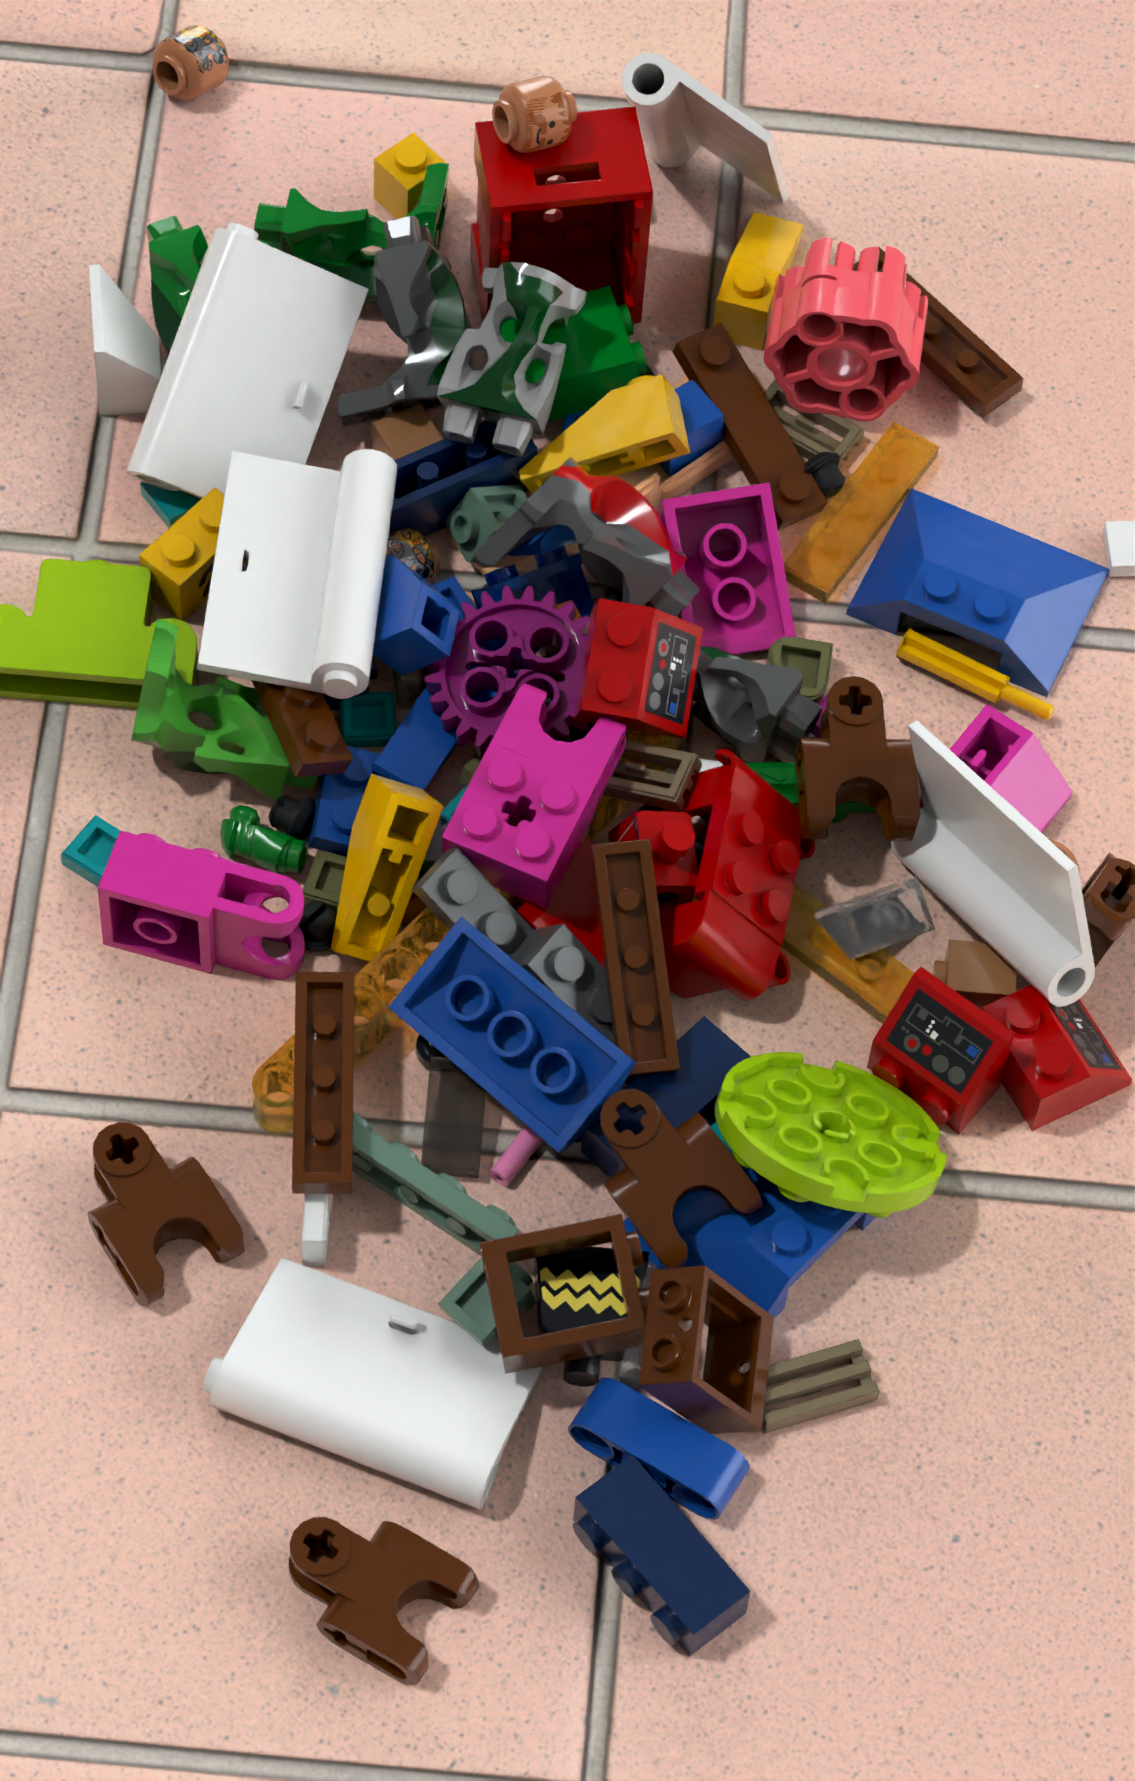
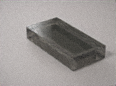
[421,1056,486,1179]

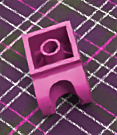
[441,684,626,909]
[98,830,305,980]

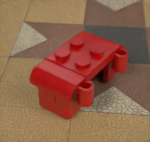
[659,749,815,1001]

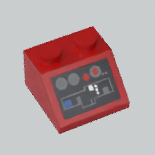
[573,598,703,739]
[867,966,1014,1134]
[981,985,1132,1131]

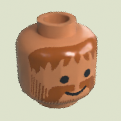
[492,76,577,153]

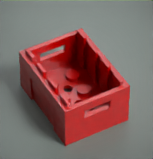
[470,106,653,325]

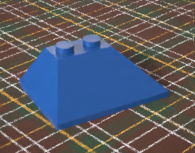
[846,488,1109,697]
[624,1168,876,1319]

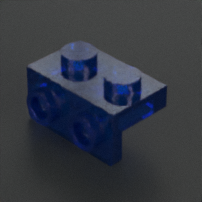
[471,545,594,647]

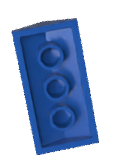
[388,917,636,1154]

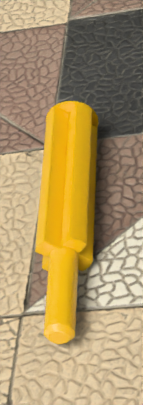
[896,628,1055,720]

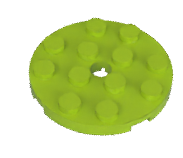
[715,1052,947,1218]

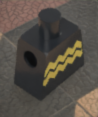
[533,1246,649,1387]

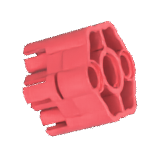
[763,238,928,421]

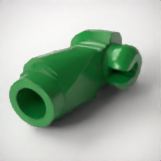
[220,805,308,875]

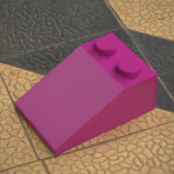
[656,482,796,655]

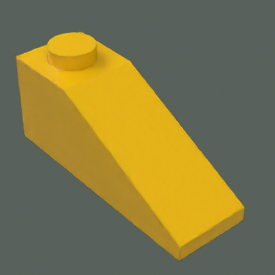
[713,212,804,351]
[519,374,690,494]
[331,774,444,966]

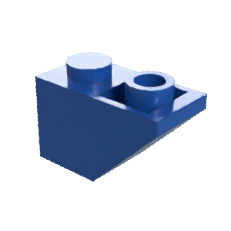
[373,554,460,676]

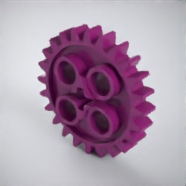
[425,586,590,757]

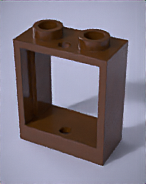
[479,1213,650,1374]
[638,1266,774,1434]

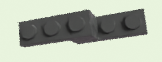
[411,847,636,1085]

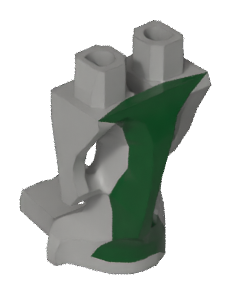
[437,262,587,456]

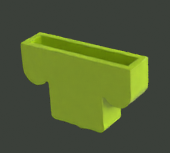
[0,558,199,708]

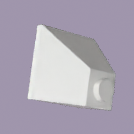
[89,264,167,416]

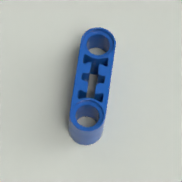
[568,1377,750,1520]

